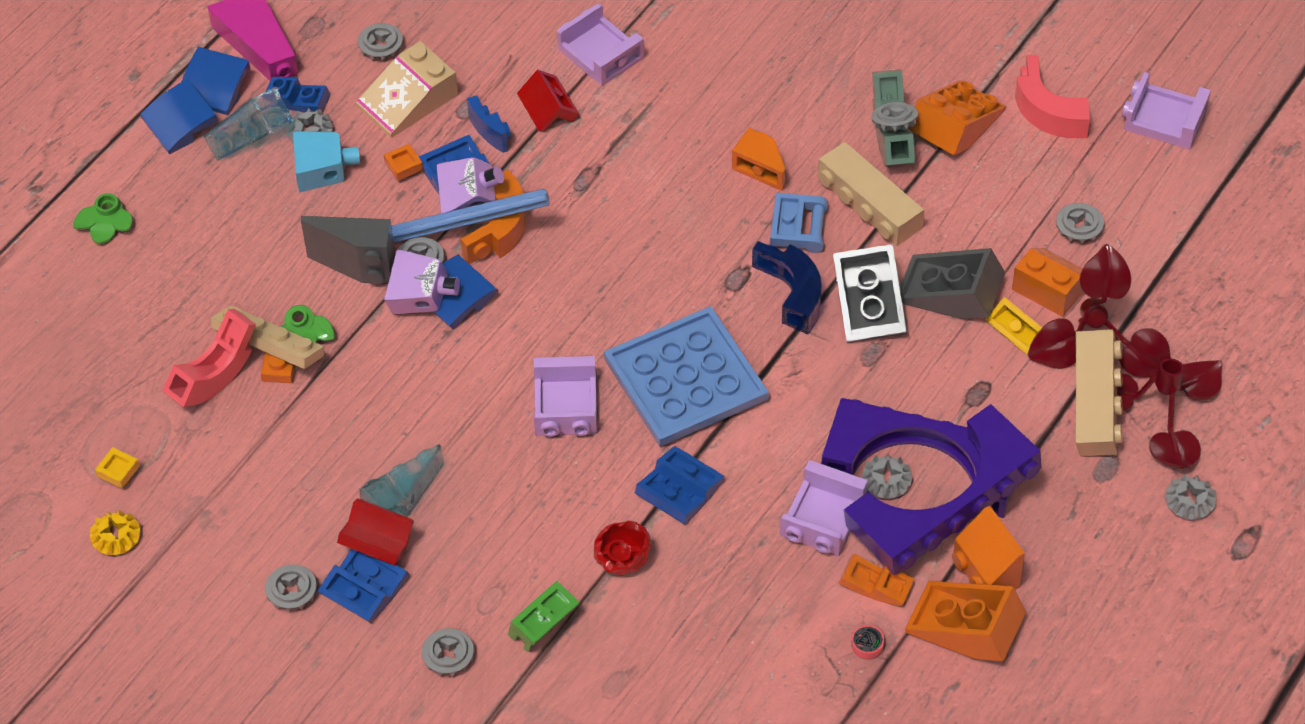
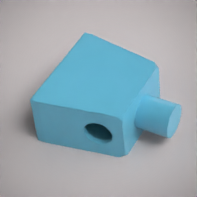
[293,131,360,192]

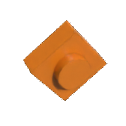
[384,144,423,181]
[261,352,296,383]

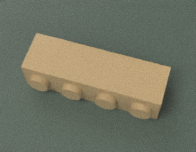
[818,142,924,246]
[1076,329,1123,456]

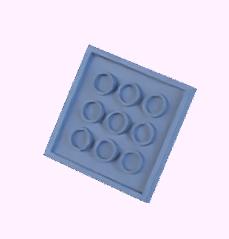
[604,306,769,447]

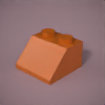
[1012,248,1083,317]
[952,506,1025,590]

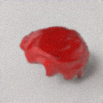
[594,520,652,575]

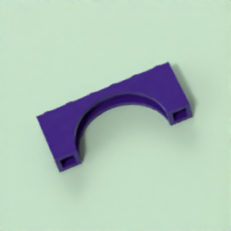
[821,398,1010,518]
[843,404,1042,575]

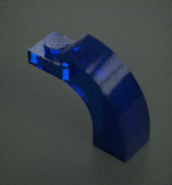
[752,241,822,335]

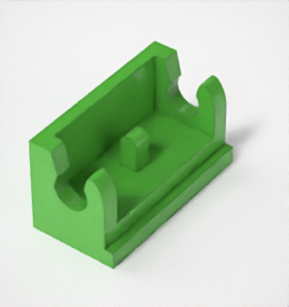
[508,581,580,651]

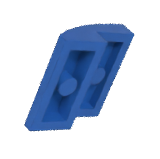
[181,47,251,115]
[141,79,218,154]
[419,134,489,194]
[433,254,498,330]
[635,446,725,524]
[318,549,410,623]

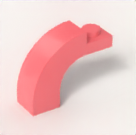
[1015,55,1090,138]
[162,309,256,407]

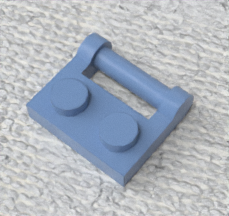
[770,193,828,253]

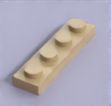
[211,305,324,369]

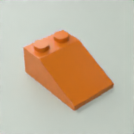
[905,581,1026,662]

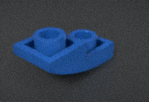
[263,77,330,112]
[467,95,511,153]

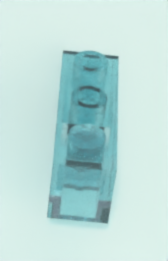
[204,86,294,161]
[359,444,444,517]

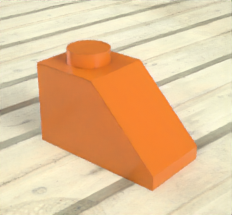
[732,128,786,191]

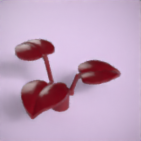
[1028,244,1171,378]
[1117,358,1222,469]

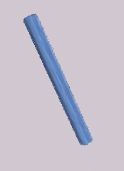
[391,189,550,243]

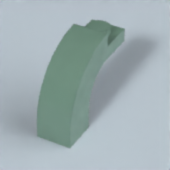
[872,69,915,165]

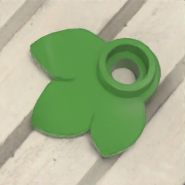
[73,193,132,245]
[281,305,335,343]

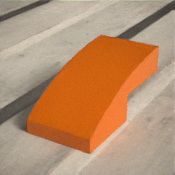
[839,553,914,607]

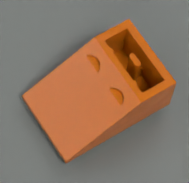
[909,80,1007,155]

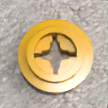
[89,509,141,555]

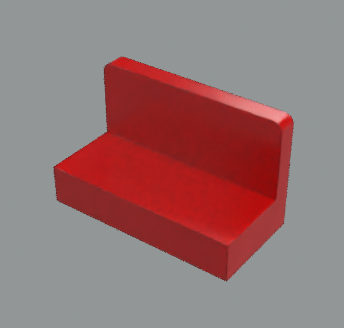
[517,69,580,132]
[337,498,414,566]

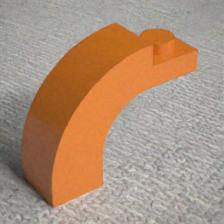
[460,169,526,264]

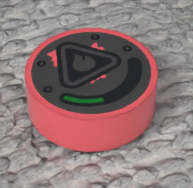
[851,625,884,659]

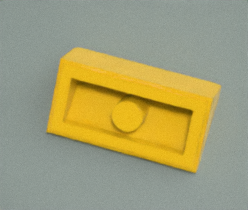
[985,297,1042,355]

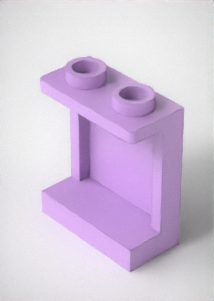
[557,3,644,86]
[1122,72,1211,149]
[534,356,597,437]
[780,460,868,556]

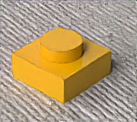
[95,447,140,489]

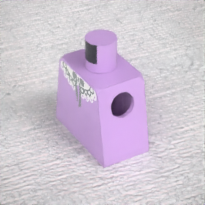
[437,158,504,213]
[384,250,460,314]

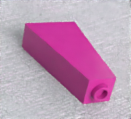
[207,0,298,81]

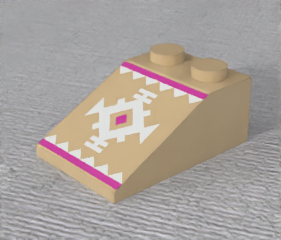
[356,41,458,138]

